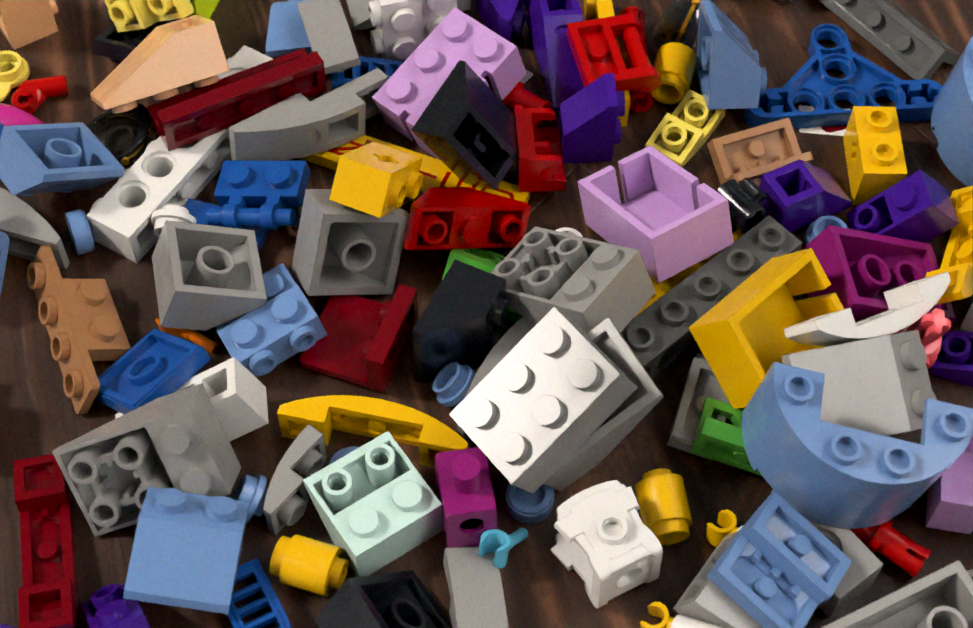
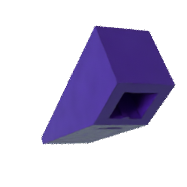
[526,0,584,112]

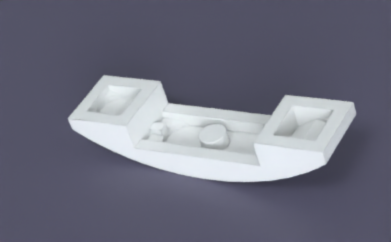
[783,272,951,347]

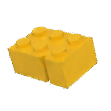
[689,248,844,409]

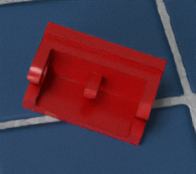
[514,105,566,192]

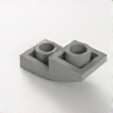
[297,0,361,75]
[263,424,327,536]
[443,546,508,628]

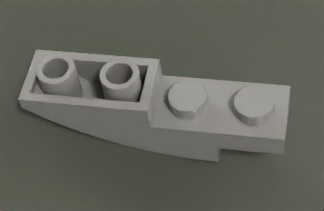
[229,68,388,161]

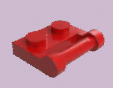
[566,14,661,92]

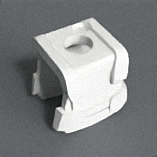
[551,480,663,609]

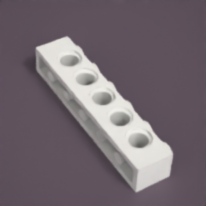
[86,45,273,263]

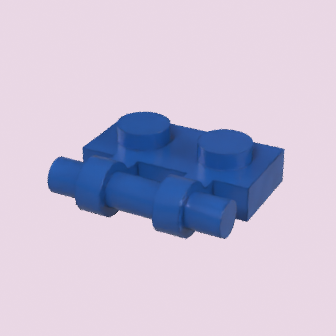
[206,160,311,230]

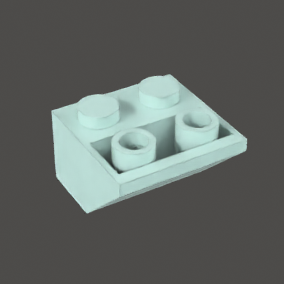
[303,431,443,577]

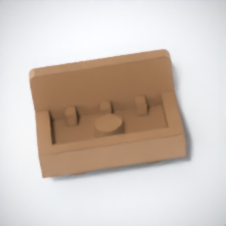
[707,117,814,187]

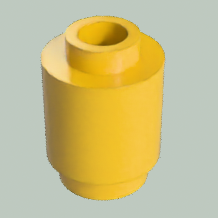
[651,42,697,104]
[635,468,692,546]
[269,534,349,597]

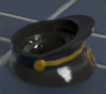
[651,0,700,49]
[87,103,159,170]

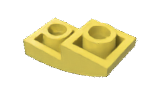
[104,0,195,32]
[645,89,725,167]

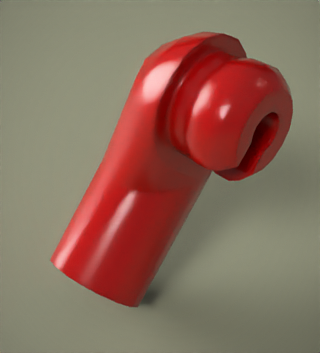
[11,75,69,114]

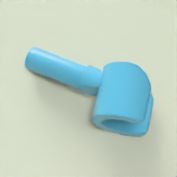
[478,527,528,569]

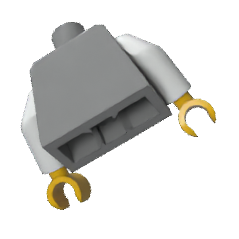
[640,509,763,628]

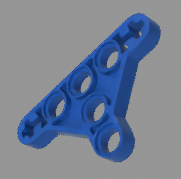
[744,23,943,129]

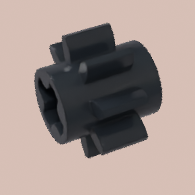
[716,178,767,234]

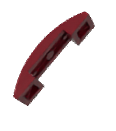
[13,454,78,628]

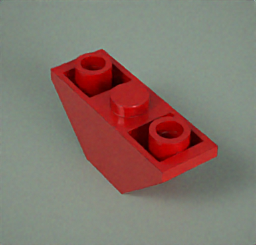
[403,187,532,250]

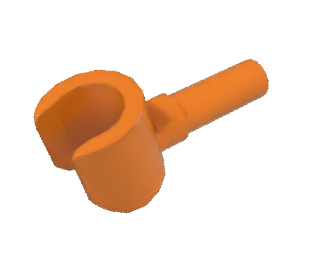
[155,318,218,354]

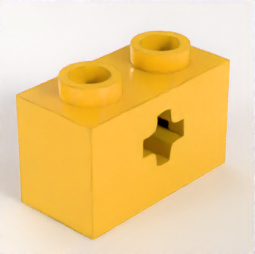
[843,106,908,205]
[329,141,423,218]

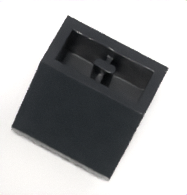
[411,60,519,190]

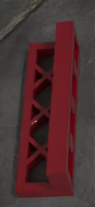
[147,48,326,151]

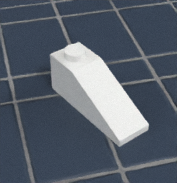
[115,357,269,442]

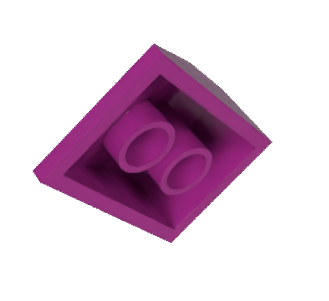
[800,225,957,323]

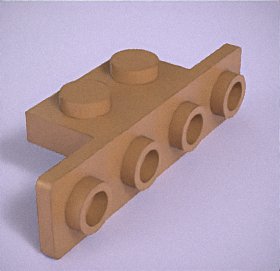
[26,246,131,414]

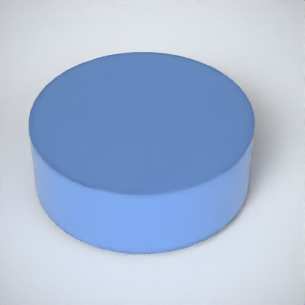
[65,209,95,256]
[505,483,555,524]

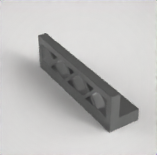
[819,0,961,79]

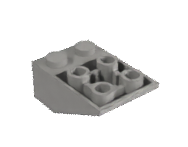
[491,226,656,334]
[52,383,241,537]

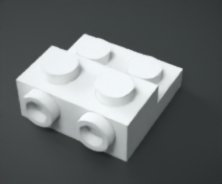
[368,0,457,60]

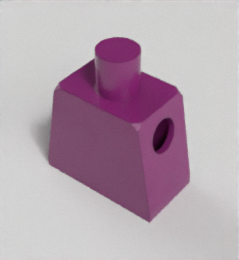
[434,447,497,548]

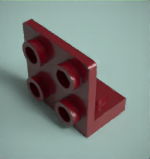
[300,284,418,393]

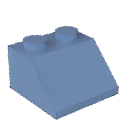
[695,0,767,110]
[0,122,125,196]
[123,487,249,614]

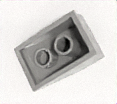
[543,318,664,492]
[781,330,937,436]

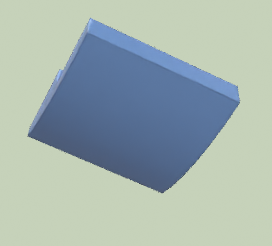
[706,491,852,628]

